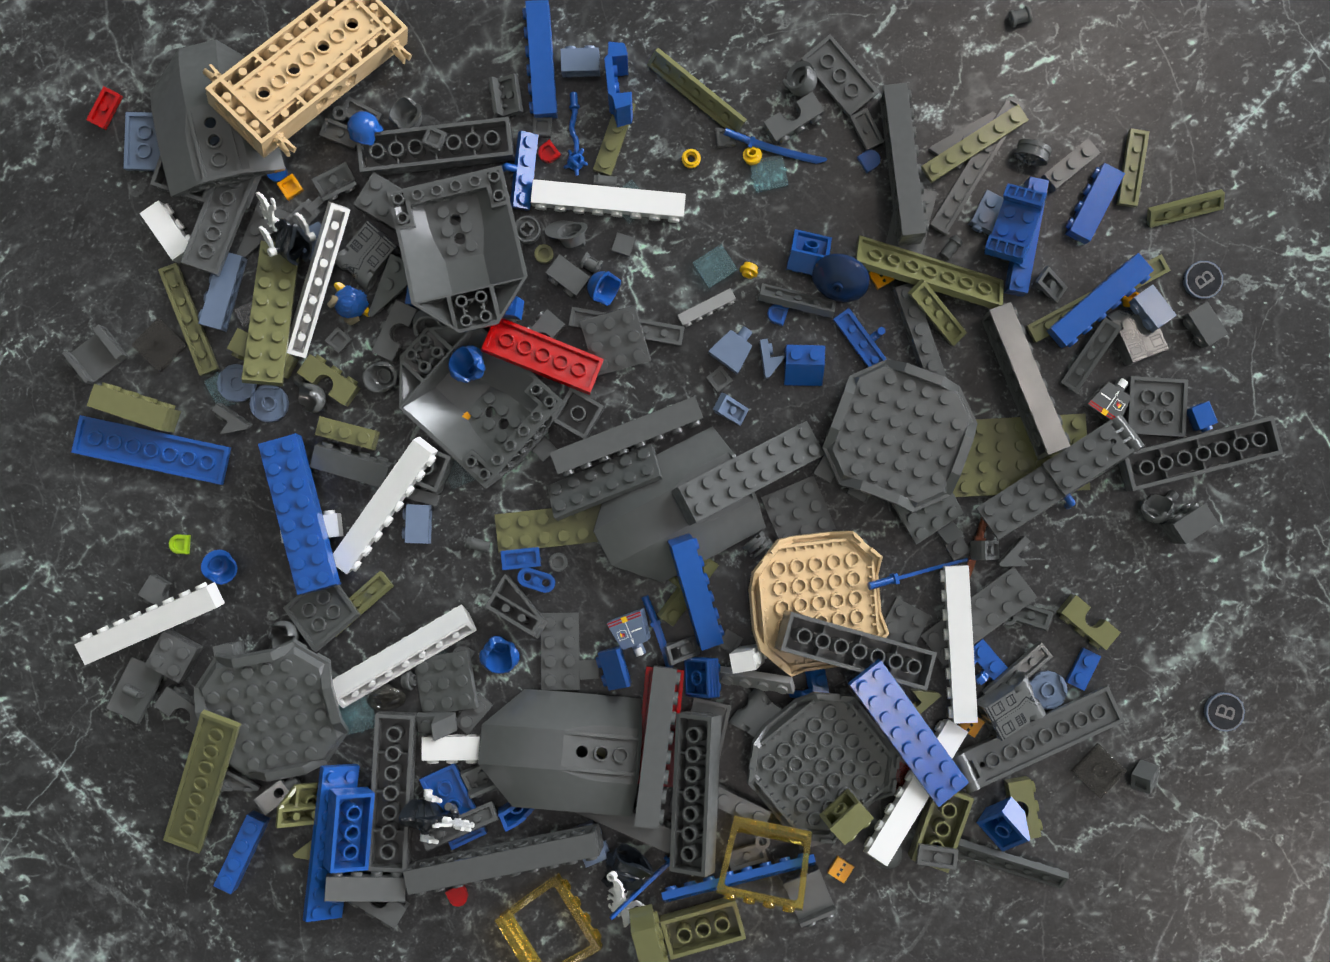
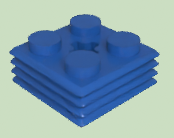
[684,657,721,698]

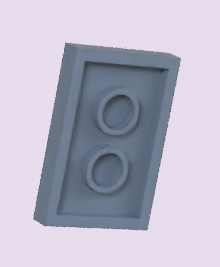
[123,112,160,171]

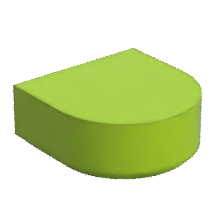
[169,535,191,554]

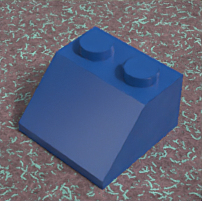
[787,229,832,275]
[784,345,825,386]
[596,645,631,691]
[976,797,1030,852]

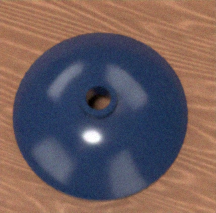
[812,254,870,302]

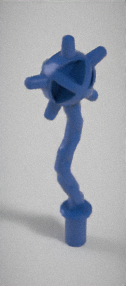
[564,92,588,176]

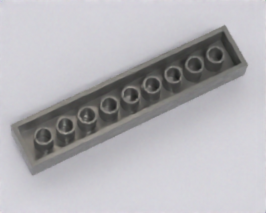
[403,823,604,896]

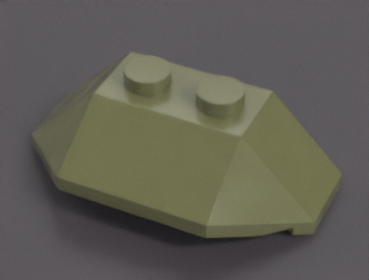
[276,782,318,828]

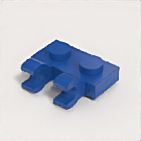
[973,639,1008,685]

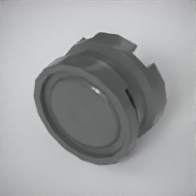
[515,216,541,245]
[742,530,772,559]

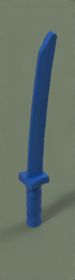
[723,128,827,164]
[867,558,968,590]
[641,595,674,667]
[610,856,670,920]

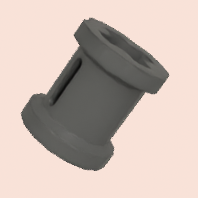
[1008,6,1033,28]
[579,252,604,274]

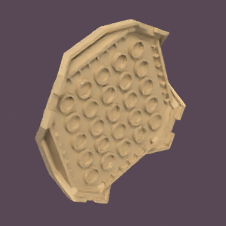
[748,531,889,677]

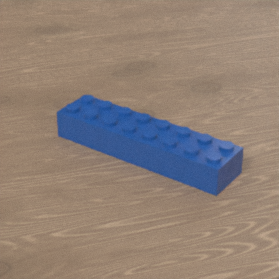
[258,433,341,595]

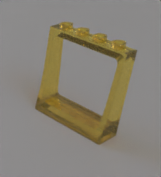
[716,816,812,913]
[495,873,603,962]

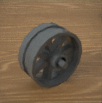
[1014,139,1052,166]

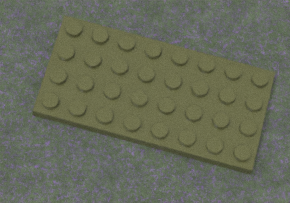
[953,414,1090,497]

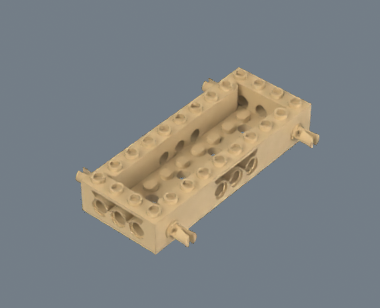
[203,0,412,158]

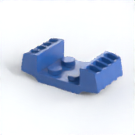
[604,42,633,127]
[985,183,1047,265]

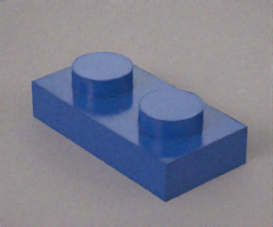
[500,547,541,570]
[1065,647,1101,691]

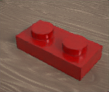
[86,86,123,130]

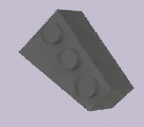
[485,574,548,639]

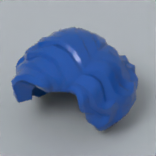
[448,345,485,383]
[479,636,520,674]

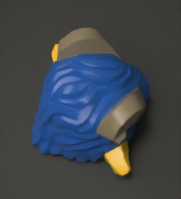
[327,282,369,325]

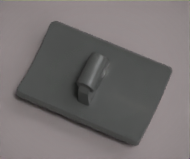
[106,657,164,724]

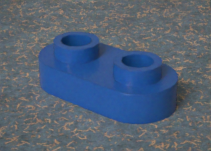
[517,567,556,593]

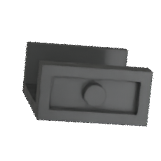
[62,324,129,385]
[782,865,837,928]

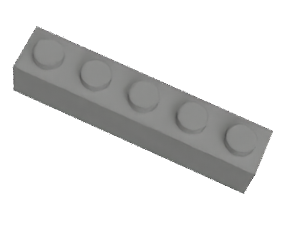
[677,288,736,327]

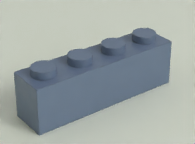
[198,253,247,332]

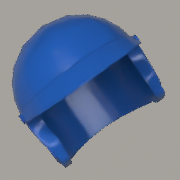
[347,111,384,145]
[587,271,621,306]
[201,550,238,585]

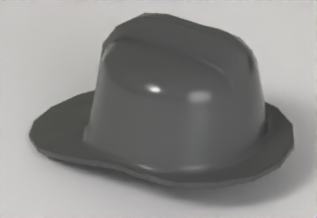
[545,220,588,248]

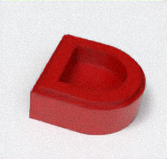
[538,139,561,163]
[445,885,468,907]

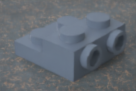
[968,189,1004,237]

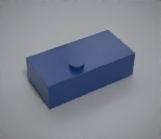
[323,787,375,873]

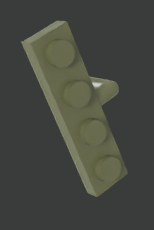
[657,558,719,626]

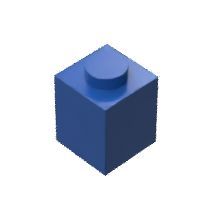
[1187,401,1218,432]

